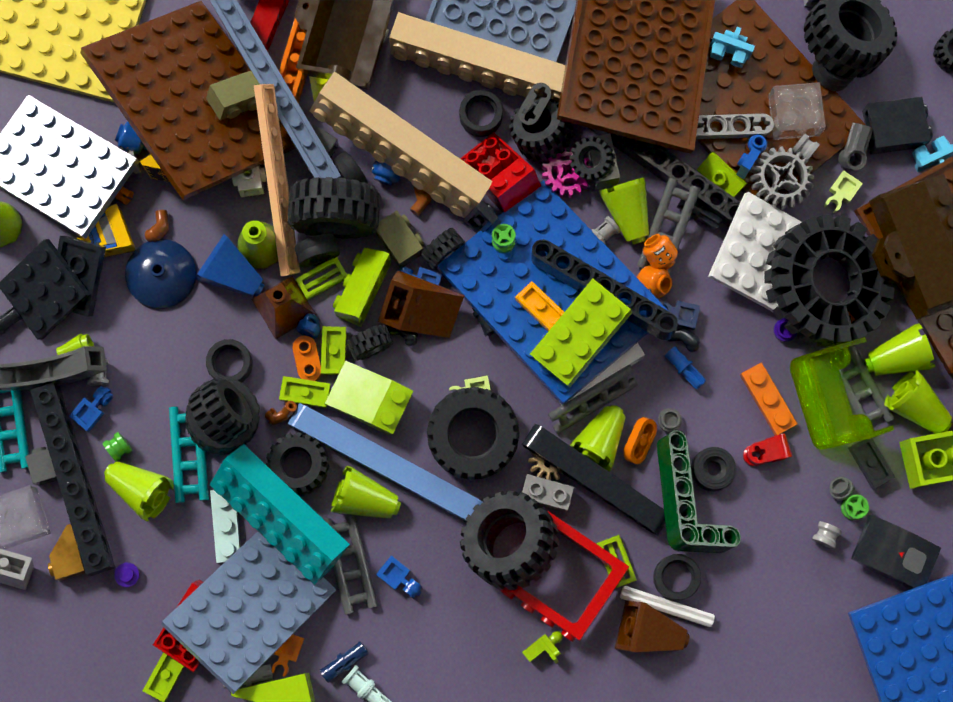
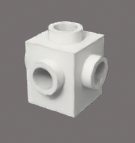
[232,165,267,197]

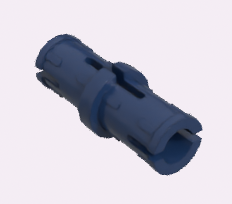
[319,641,369,683]

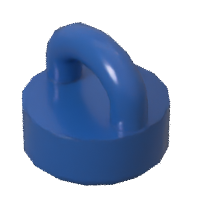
[296,313,321,339]

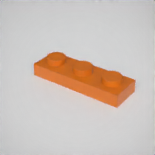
[740,362,797,436]

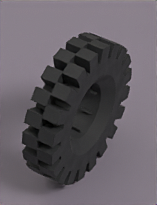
[764,214,895,347]

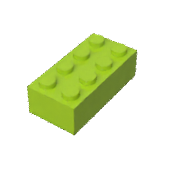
[530,278,632,387]

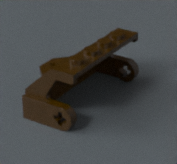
[295,0,395,90]
[869,174,953,320]

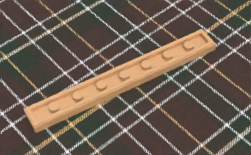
[254,84,300,276]

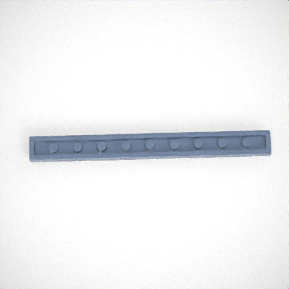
[209,0,341,178]

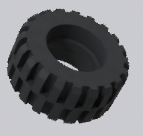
[804,0,897,78]
[288,177,380,239]
[427,387,520,480]
[460,490,559,590]

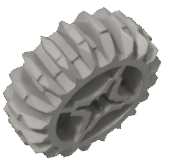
[750,146,814,210]

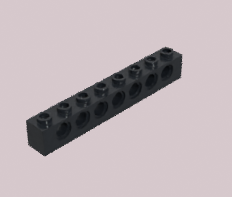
[30,382,116,576]

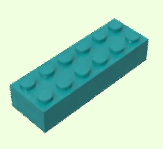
[210,444,350,585]

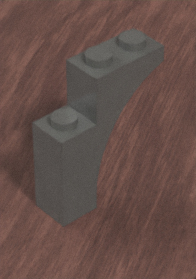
[0,346,107,391]

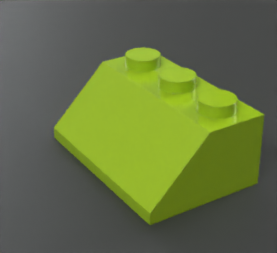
[333,248,391,327]

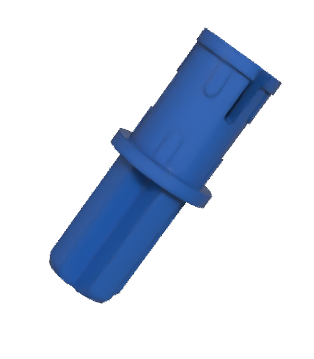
[665,346,706,389]

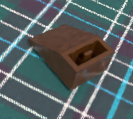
[378,270,465,338]

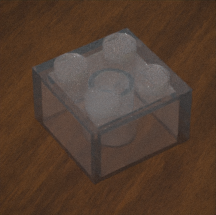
[768,82,826,140]
[0,485,51,550]

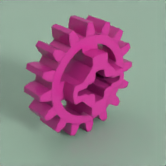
[542,147,592,198]

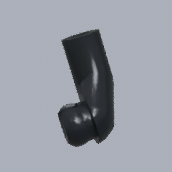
[385,324,418,346]
[667,329,700,352]

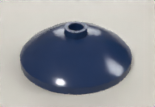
[125,239,197,309]

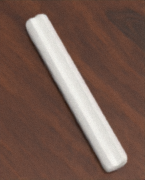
[620,586,715,627]

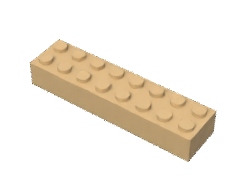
[389,12,565,102]
[310,72,493,218]

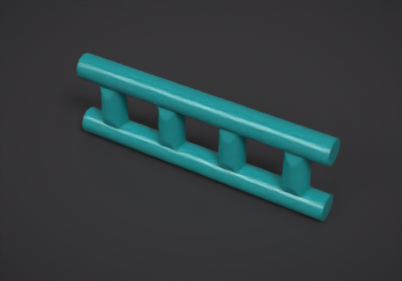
[0,390,29,473]
[169,407,209,503]

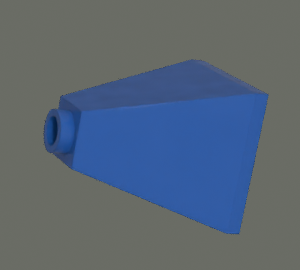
[195,234,265,297]

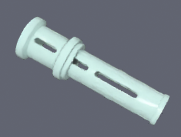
[342,665,392,702]

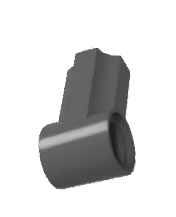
[838,123,873,170]

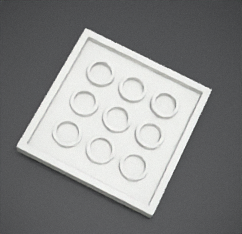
[708,192,801,312]

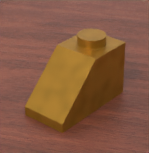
[48,524,85,581]

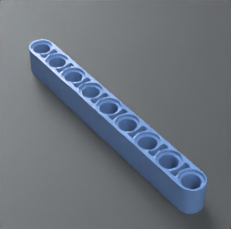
[288,403,483,521]

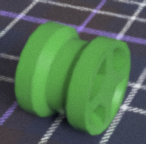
[492,224,516,253]
[102,432,133,462]
[841,495,869,520]

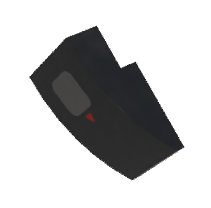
[851,515,941,589]

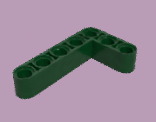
[657,430,741,553]

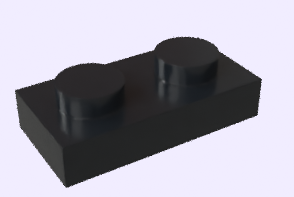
[463,201,498,234]
[848,435,895,490]

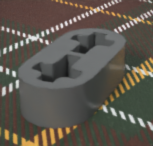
[518,83,552,125]

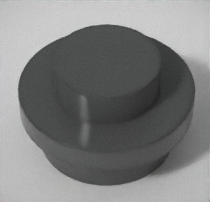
[658,408,682,432]
[830,477,854,500]

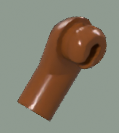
[410,186,431,217]
[144,210,169,242]
[265,401,297,425]

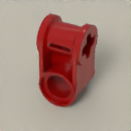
[743,433,792,466]

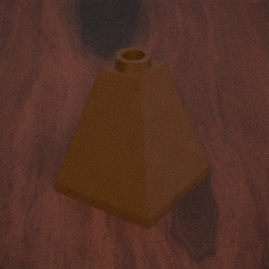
[252,276,317,339]
[615,601,690,652]

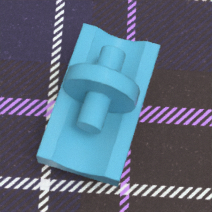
[710,26,755,68]
[912,136,953,172]

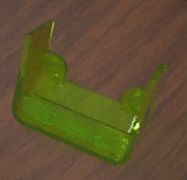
[790,337,894,450]

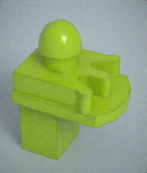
[522,631,563,664]

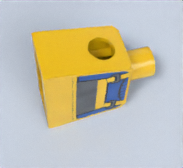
[76,204,136,257]

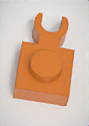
[271,634,305,677]

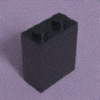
[862,97,933,155]

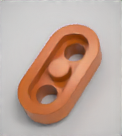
[293,336,321,381]
[624,417,657,464]

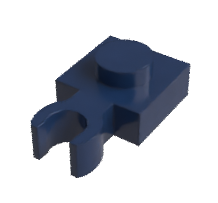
[661,300,700,330]

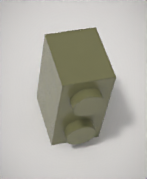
[206,71,260,121]
[375,210,425,268]

